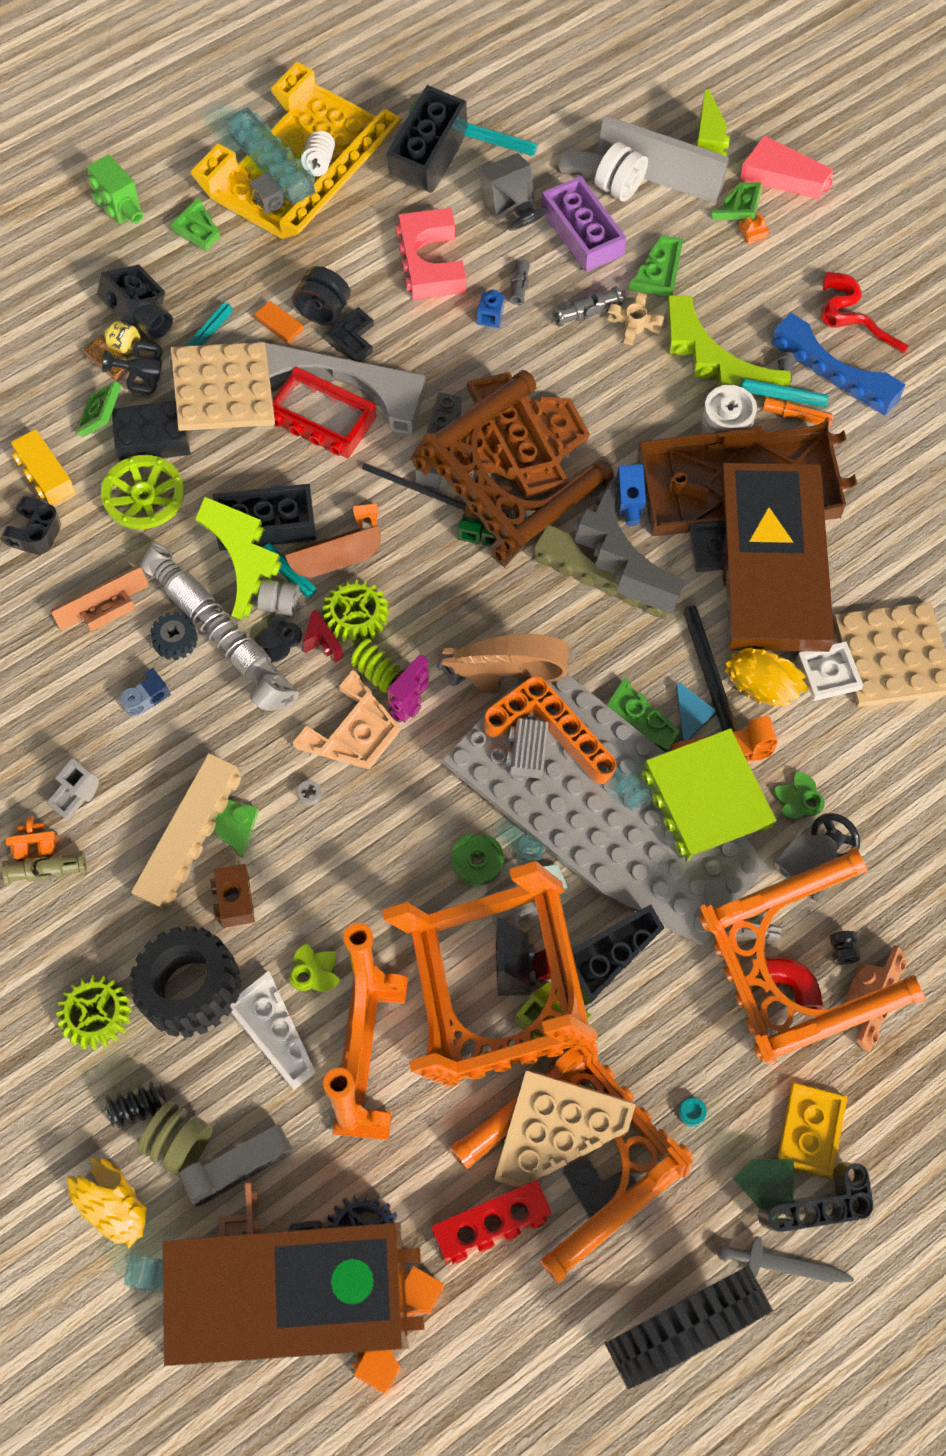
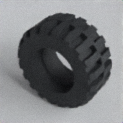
[129,926,241,1037]

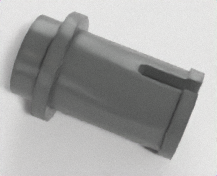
[778,352,796,382]

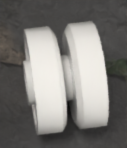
[595,142,648,201]
[701,385,757,433]

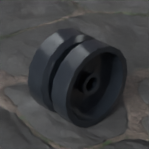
[292,266,351,326]

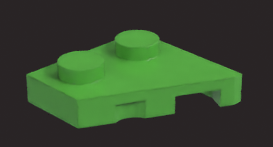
[214,800,259,857]

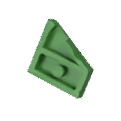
[712,182,762,220]
[170,198,220,251]

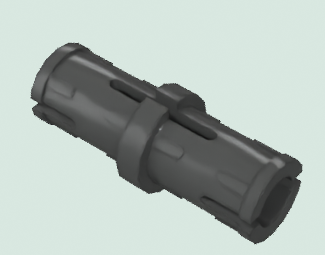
[510,260,530,305]

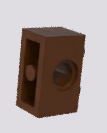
[210,864,255,928]

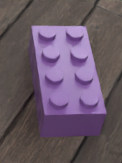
[541,176,626,272]

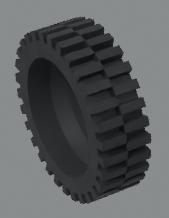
[604,1265,773,1390]

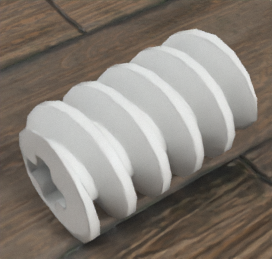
[301,130,335,176]

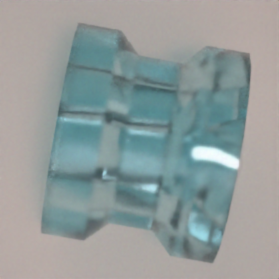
[518,834,544,864]

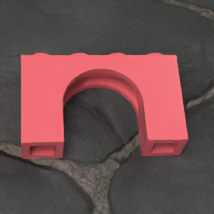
[395,208,466,300]

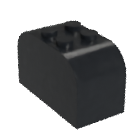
[386,85,467,193]

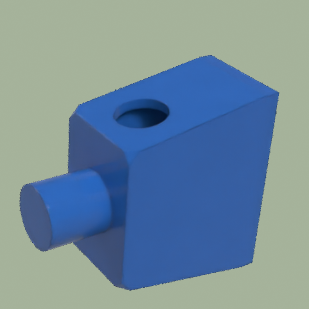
[615,464,646,526]

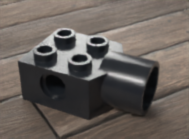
[97,264,173,340]

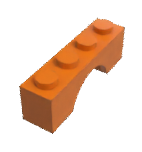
[352,1266,444,1395]

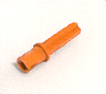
[762,396,833,426]

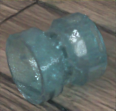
[615,774,651,811]

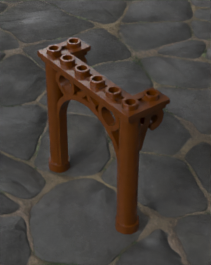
[410,370,614,568]

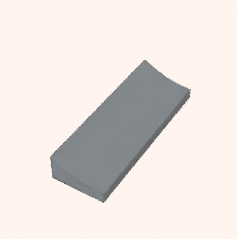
[596,115,729,204]

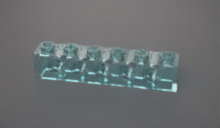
[225,107,316,205]

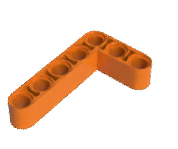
[483,677,617,784]

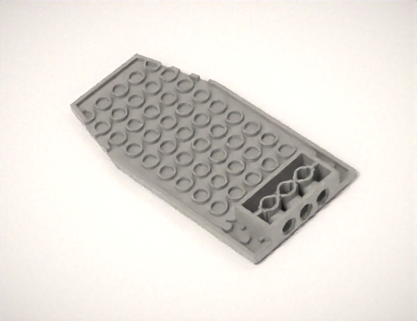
[442,674,768,946]

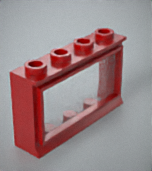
[272,366,377,459]

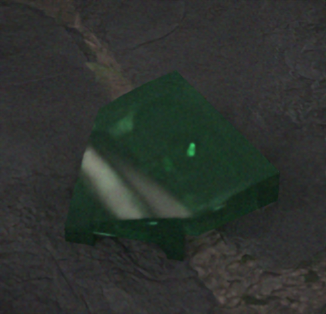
[733,1156,794,1222]

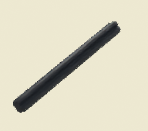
[683,605,738,732]

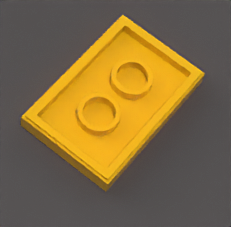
[775,1082,848,1180]

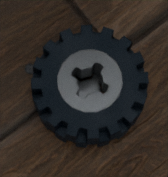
[150,612,198,660]

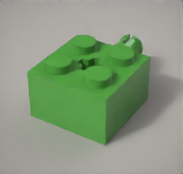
[87,154,144,225]

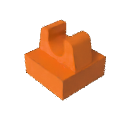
[738,213,769,243]
[353,504,378,528]

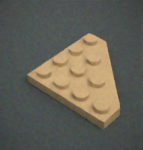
[494,1069,636,1188]

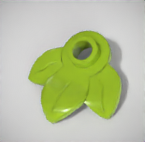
[289,943,340,992]

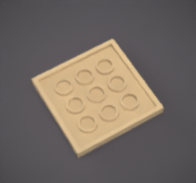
[171,342,275,431]
[833,602,946,707]

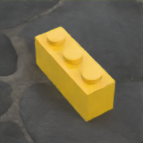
[11,429,75,505]

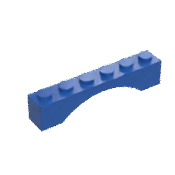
[771,312,906,416]

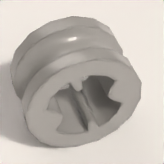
[297,780,322,806]

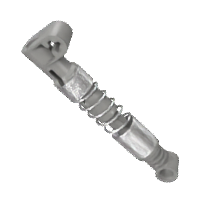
[138,542,299,711]

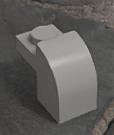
[46,758,99,821]

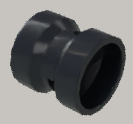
[829,931,860,965]

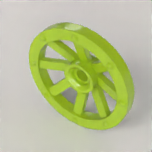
[101,455,184,530]

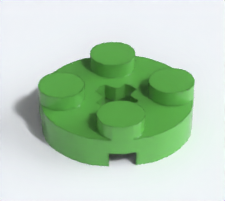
[451,833,504,888]

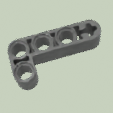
[178,1125,293,1207]

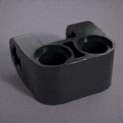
[0,496,61,555]

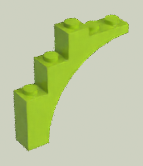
[667,296,791,394]

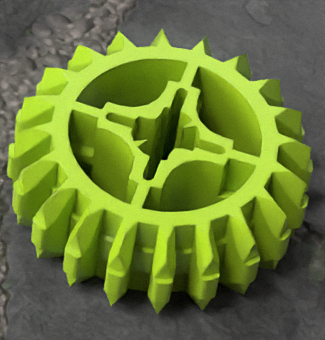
[322,579,389,645]
[56,975,132,1050]

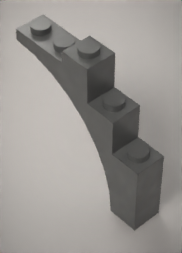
[573,484,685,614]

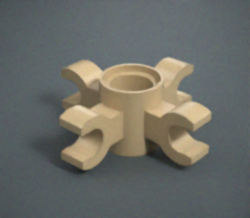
[607,292,664,346]

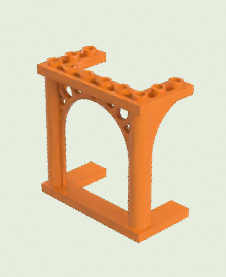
[382,861,598,1087]

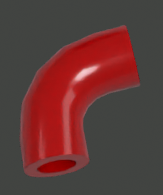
[763,956,823,1010]

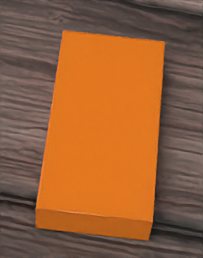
[254,301,303,344]

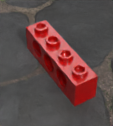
[431,1180,551,1265]

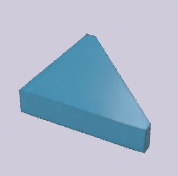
[676,682,716,741]

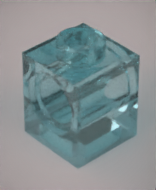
[124,1255,163,1293]

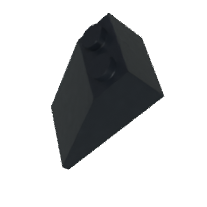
[495,918,536,996]

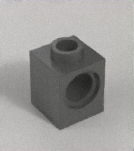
[250,173,285,214]

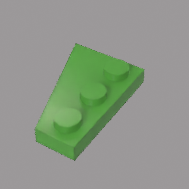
[628,235,683,297]
[607,677,680,753]

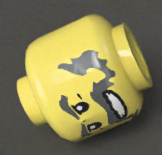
[104,321,141,355]

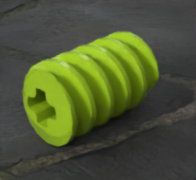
[351,639,405,693]

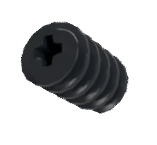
[105,1081,167,1129]

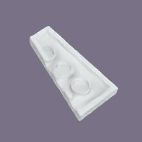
[230,971,315,1091]

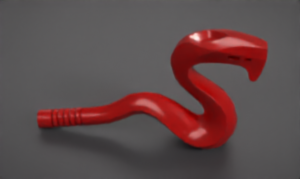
[821,272,909,353]

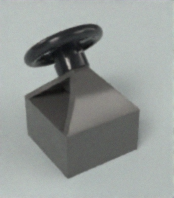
[479,153,548,231]
[775,813,860,902]

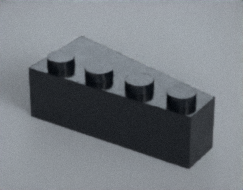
[572,905,664,1006]

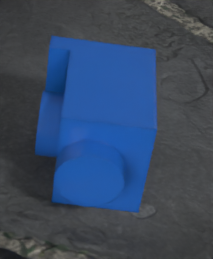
[477,289,505,328]

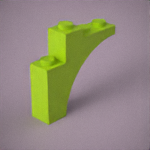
[195,497,282,622]

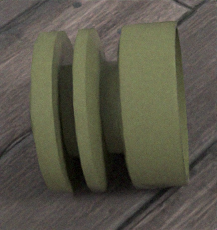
[138,1101,213,1177]

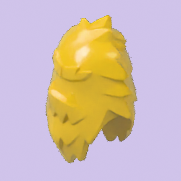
[725,648,809,706]
[67,1157,147,1248]

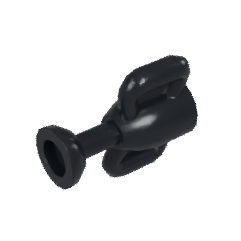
[102,340,163,395]

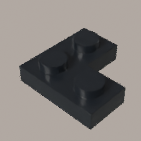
[325,307,374,362]
[563,1157,636,1218]

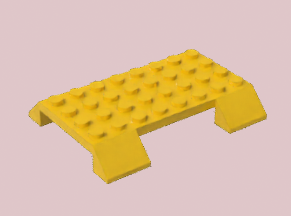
[191,62,402,239]

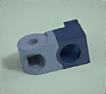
[120,668,171,716]

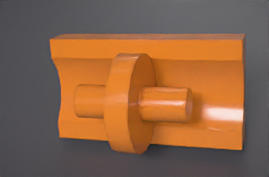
[5,816,59,861]

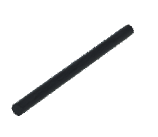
[362,463,466,511]

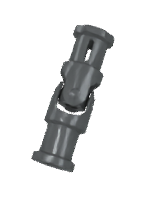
[553,286,623,327]

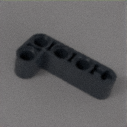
[758,1162,873,1232]

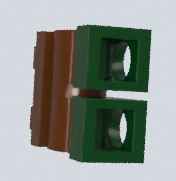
[458,485,513,547]

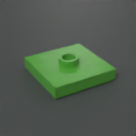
[76,381,122,437]

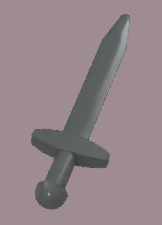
[717,1236,854,1282]

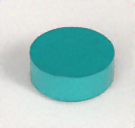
[678,1097,707,1127]

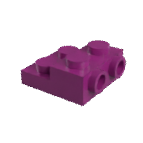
[387,654,429,723]

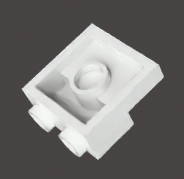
[795,642,863,701]

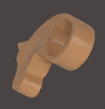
[441,634,569,693]

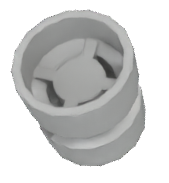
[258,579,300,616]

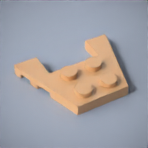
[293,670,400,769]

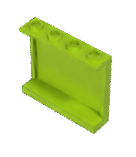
[641,729,777,862]

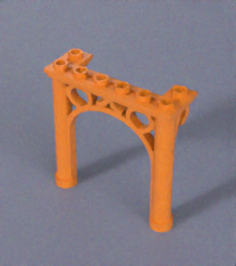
[699,846,926,1064]
[323,923,408,1141]
[449,1041,693,1284]

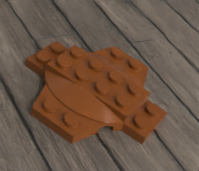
[454,372,590,499]

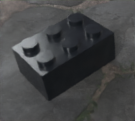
[112,400,191,462]

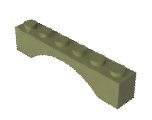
[534,525,669,619]

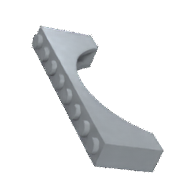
[245,339,426,435]

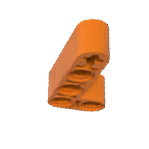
[670,716,778,762]

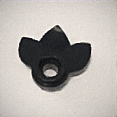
[254,616,302,663]

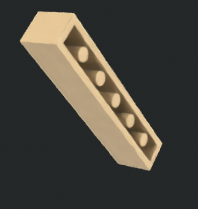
[131,754,241,912]

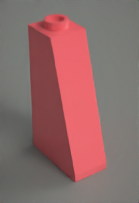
[740,136,833,199]

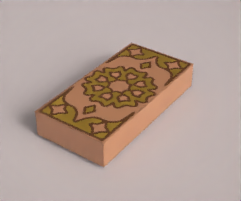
[84,336,128,381]

